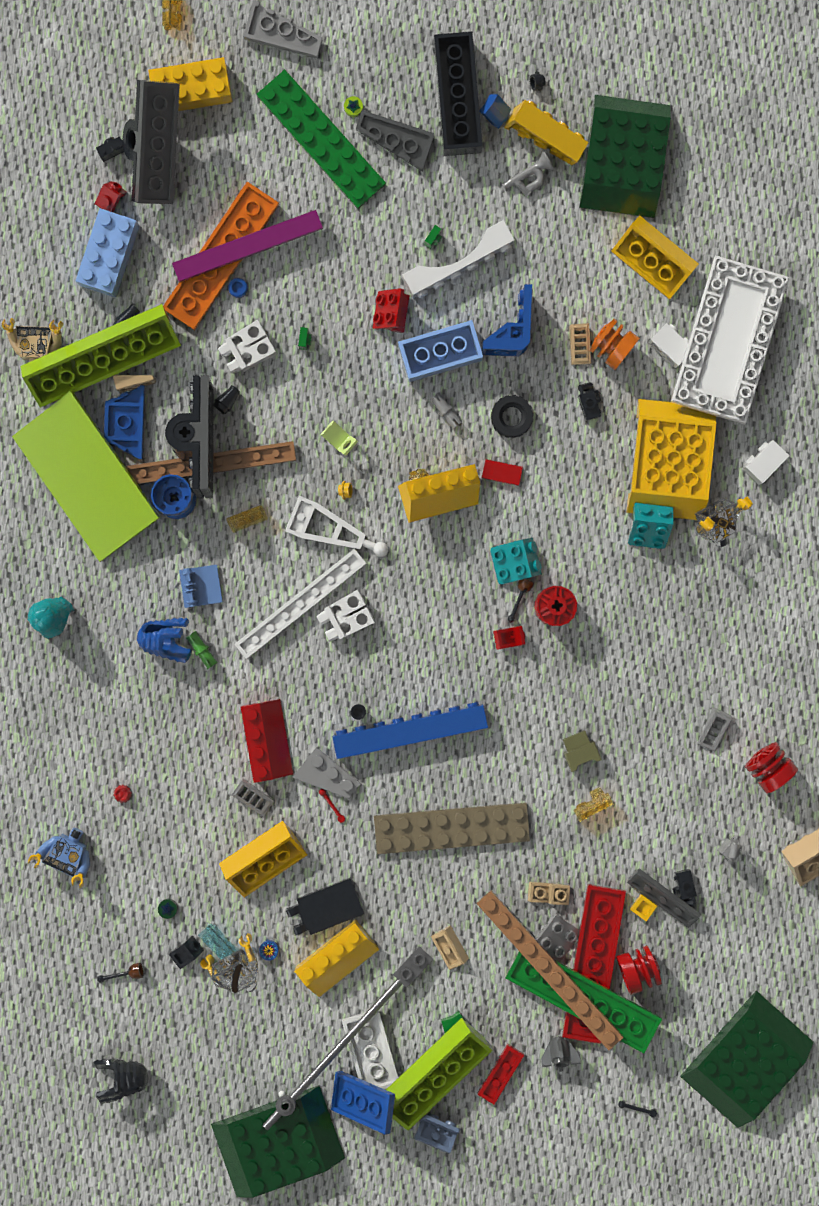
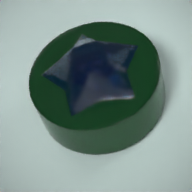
[158,899,178,919]

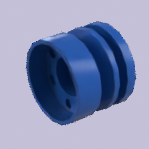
[151,474,197,519]

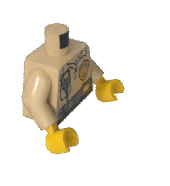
[2,318,64,362]

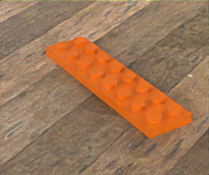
[163,182,279,331]

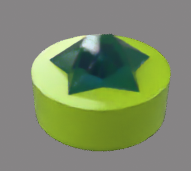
[344,96,363,117]

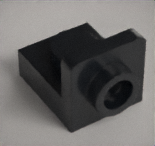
[169,936,204,969]

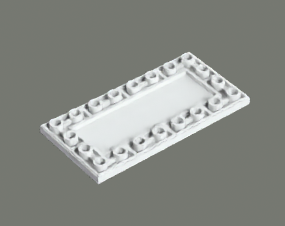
[671,255,789,425]

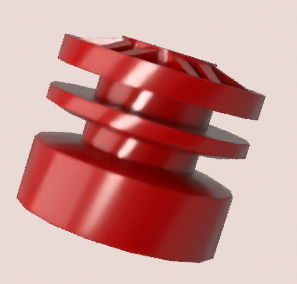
[534,586,577,626]
[745,742,798,793]
[616,945,662,995]

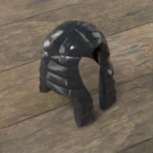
[93,1058,148,1104]

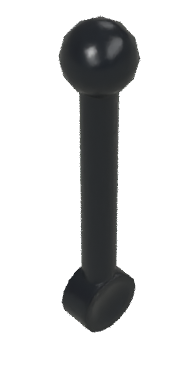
[618,1101,657,1118]

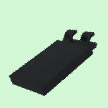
[286,877,364,935]

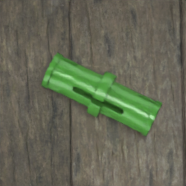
[186,631,218,670]

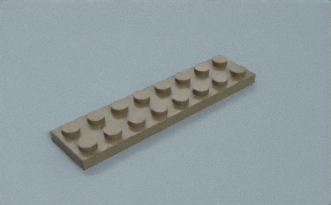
[374,802,530,854]

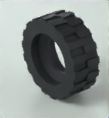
[491,395,534,438]

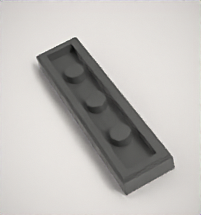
[627,868,701,928]

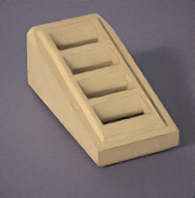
[569,323,591,365]
[113,375,156,393]

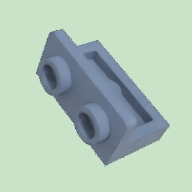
[414,1113,460,1154]

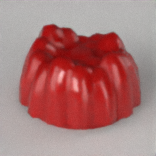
[113,785,132,803]

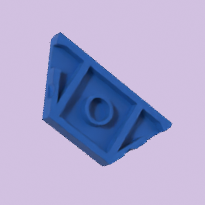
[104,385,145,460]

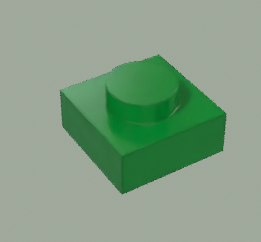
[424,225,442,249]
[298,327,312,350]

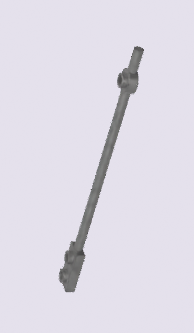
[263,946,433,1130]

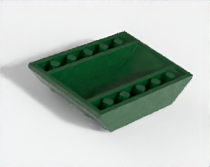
[579,95,671,218]
[680,990,814,1128]
[211,1085,345,1198]

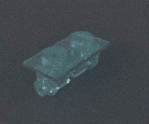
[198,923,237,963]

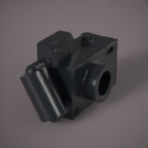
[96,136,124,162]
[578,382,601,421]
[672,869,697,907]

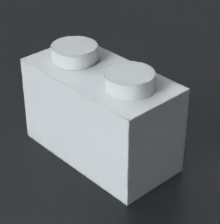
[648,323,689,369]
[743,440,789,485]

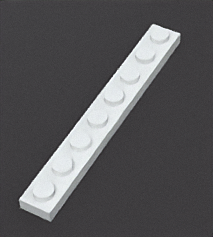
[234,549,366,659]

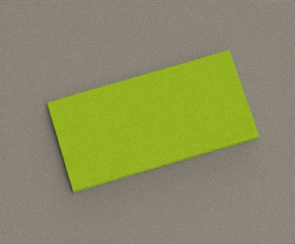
[12,391,161,562]

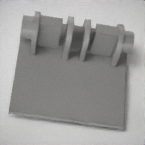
[535,913,579,962]

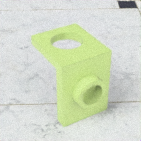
[321,421,358,456]

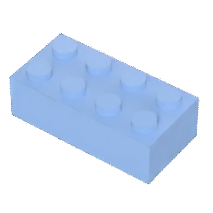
[75,208,140,298]
[398,320,483,382]

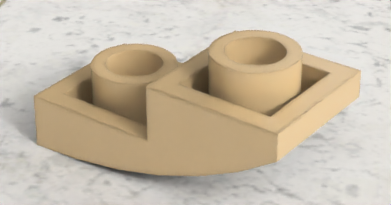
[527,881,570,905]

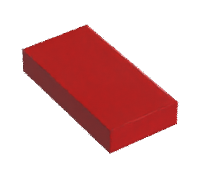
[481,459,523,486]

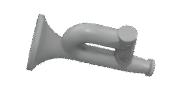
[502,150,554,197]

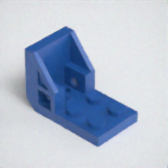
[481,284,532,357]

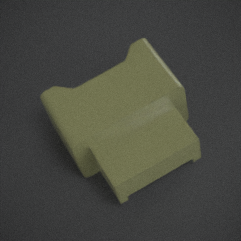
[562,730,602,772]

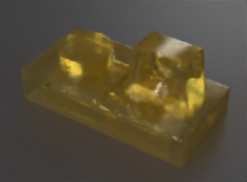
[574,787,613,822]

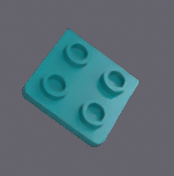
[628,503,673,549]
[490,538,542,584]

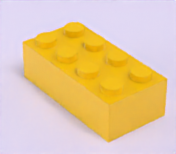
[148,57,233,111]

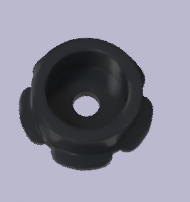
[529,71,546,91]

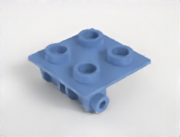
[179,565,223,608]

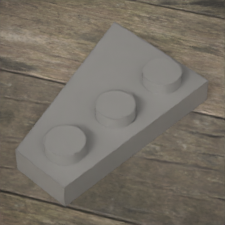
[292,747,361,799]

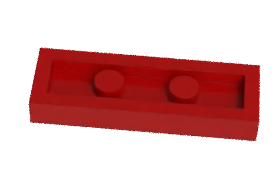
[477,1043,524,1105]

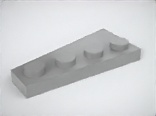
[243,0,323,59]

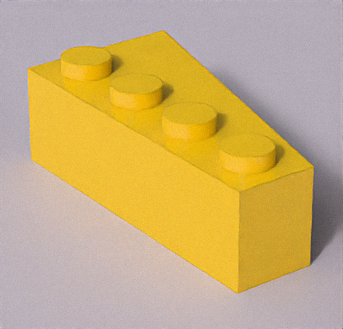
[504,100,589,165]

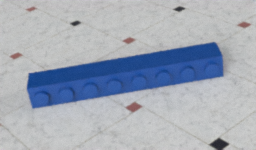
[332,702,488,759]

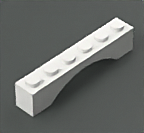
[402,220,514,299]

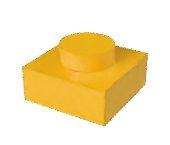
[630,894,657,921]

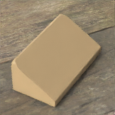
[431,925,469,970]

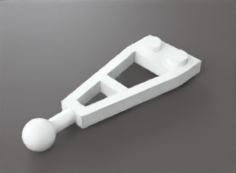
[285,496,388,557]

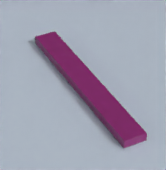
[172,210,323,283]

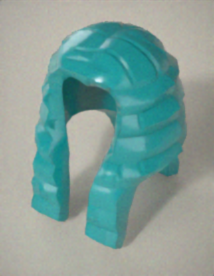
[27,596,75,640]

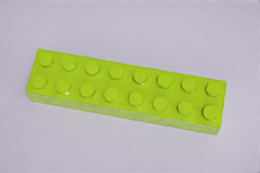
[20,304,181,408]

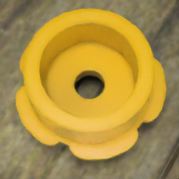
[338,481,353,500]

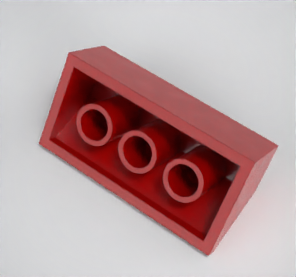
[241,699,293,783]

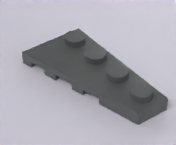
[356,110,434,172]

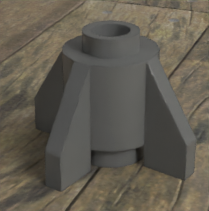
[541,1036,581,1072]

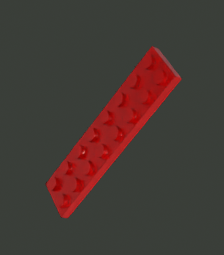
[562,884,626,1044]

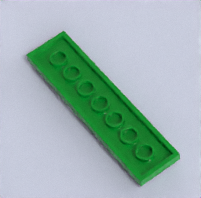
[256,69,386,209]
[505,952,662,1054]

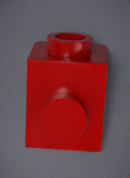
[94,181,127,212]
[493,626,525,650]

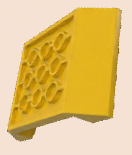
[626,399,716,521]

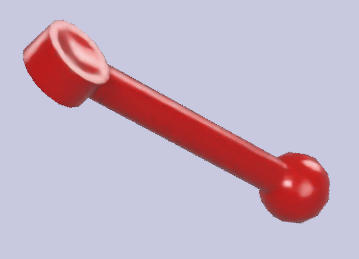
[319,789,345,823]

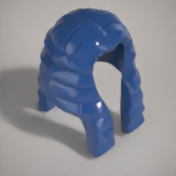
[137,618,192,663]

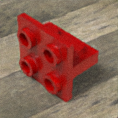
[373,288,410,333]

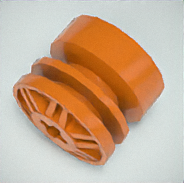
[589,319,640,370]

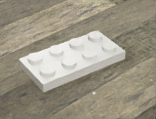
[342,1010,399,1089]

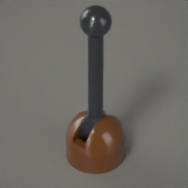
[507,579,534,623]
[97,963,144,983]

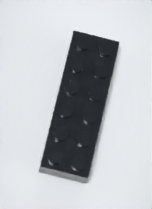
[434,31,482,157]

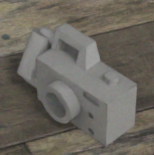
[717,836,741,861]

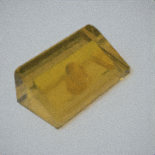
[226,505,268,533]

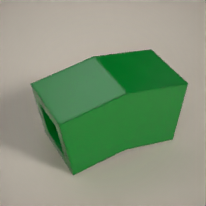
[441,1011,466,1033]

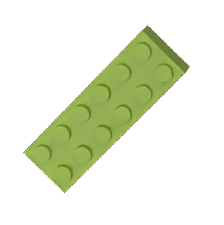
[386,1018,493,1131]

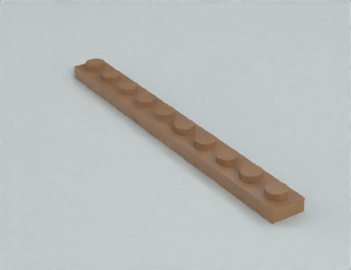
[125,441,297,484]
[477,890,623,1050]

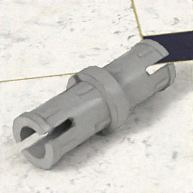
[430,392,462,430]

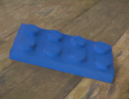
[331,1071,395,1135]

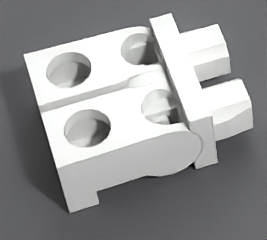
[218,320,278,374]
[317,590,375,641]

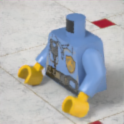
[28,828,90,888]

